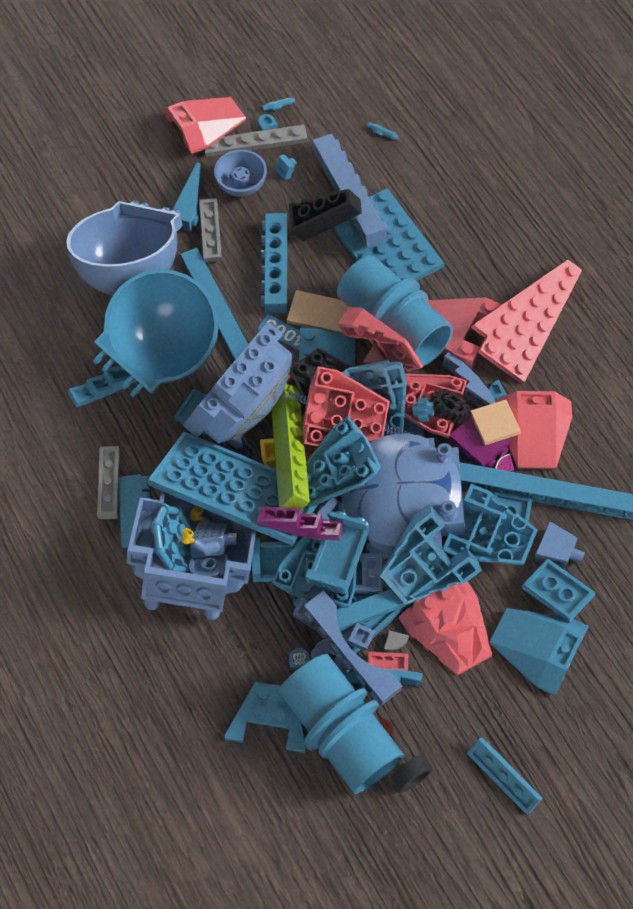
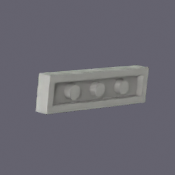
[199,199,222,262]
[97,446,120,519]

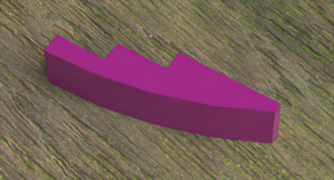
[257,507,344,541]

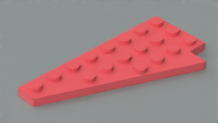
[471,260,582,384]

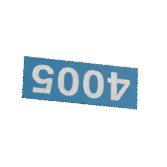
[257,314,300,350]

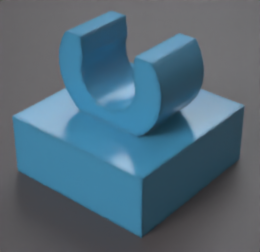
[275,154,297,180]

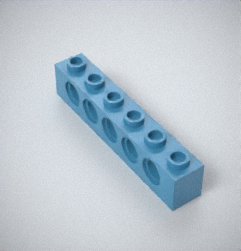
[261,213,287,314]

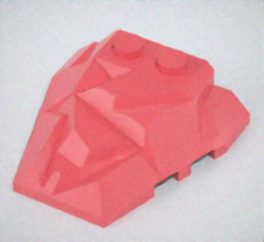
[398,582,492,676]

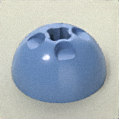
[214,149,267,197]

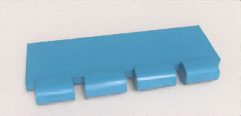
[119,474,151,548]

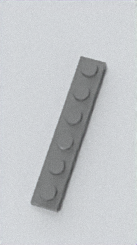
[204,125,307,157]

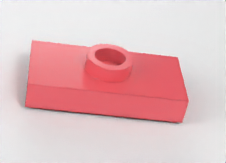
[367,652,409,671]

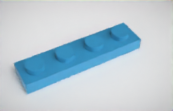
[467,738,543,815]

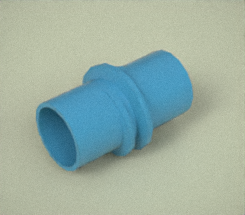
[337,256,453,366]
[278,654,404,794]

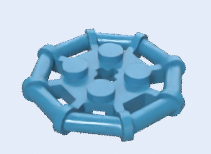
[150,503,194,573]

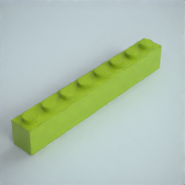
[272,383,310,510]

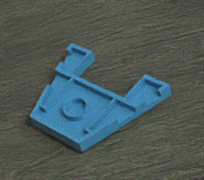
[224,682,305,753]

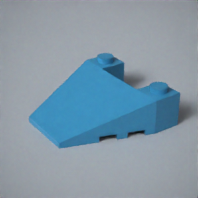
[380,504,482,605]

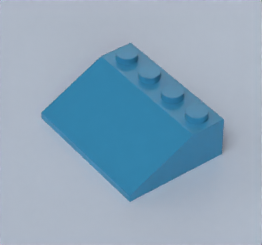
[299,328,356,404]

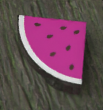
[495,453,514,472]

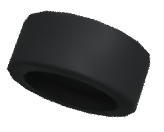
[391,755,433,792]

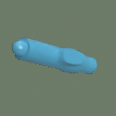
[262,97,295,111]
[367,122,398,140]

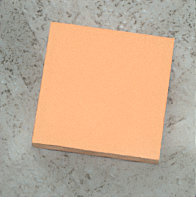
[470,400,521,446]

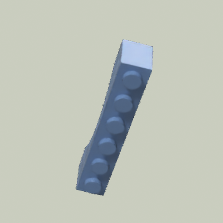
[304,590,402,705]

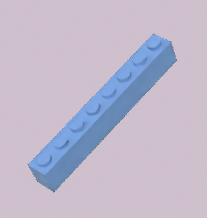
[313,134,388,247]

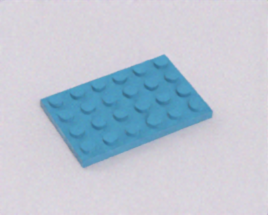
[332,188,444,281]

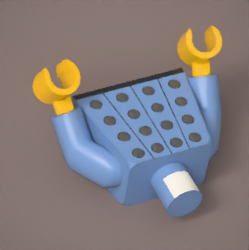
[181,505,239,558]

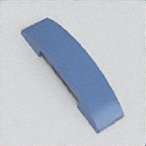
[293,597,375,650]

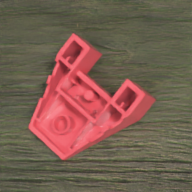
[428,298,503,370]
[338,307,423,371]

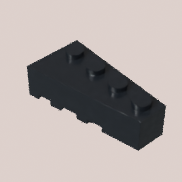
[289,189,362,242]

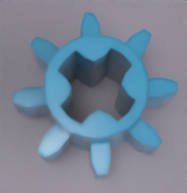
[412,398,434,422]

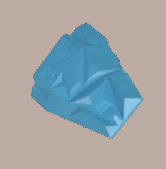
[342,360,407,443]
[443,484,538,565]

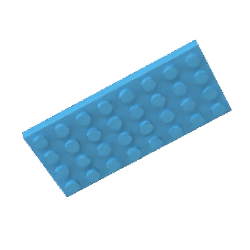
[148,432,318,546]

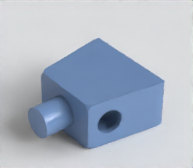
[534,522,585,569]

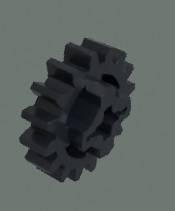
[430,388,471,423]

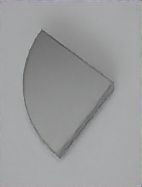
[384,631,409,652]

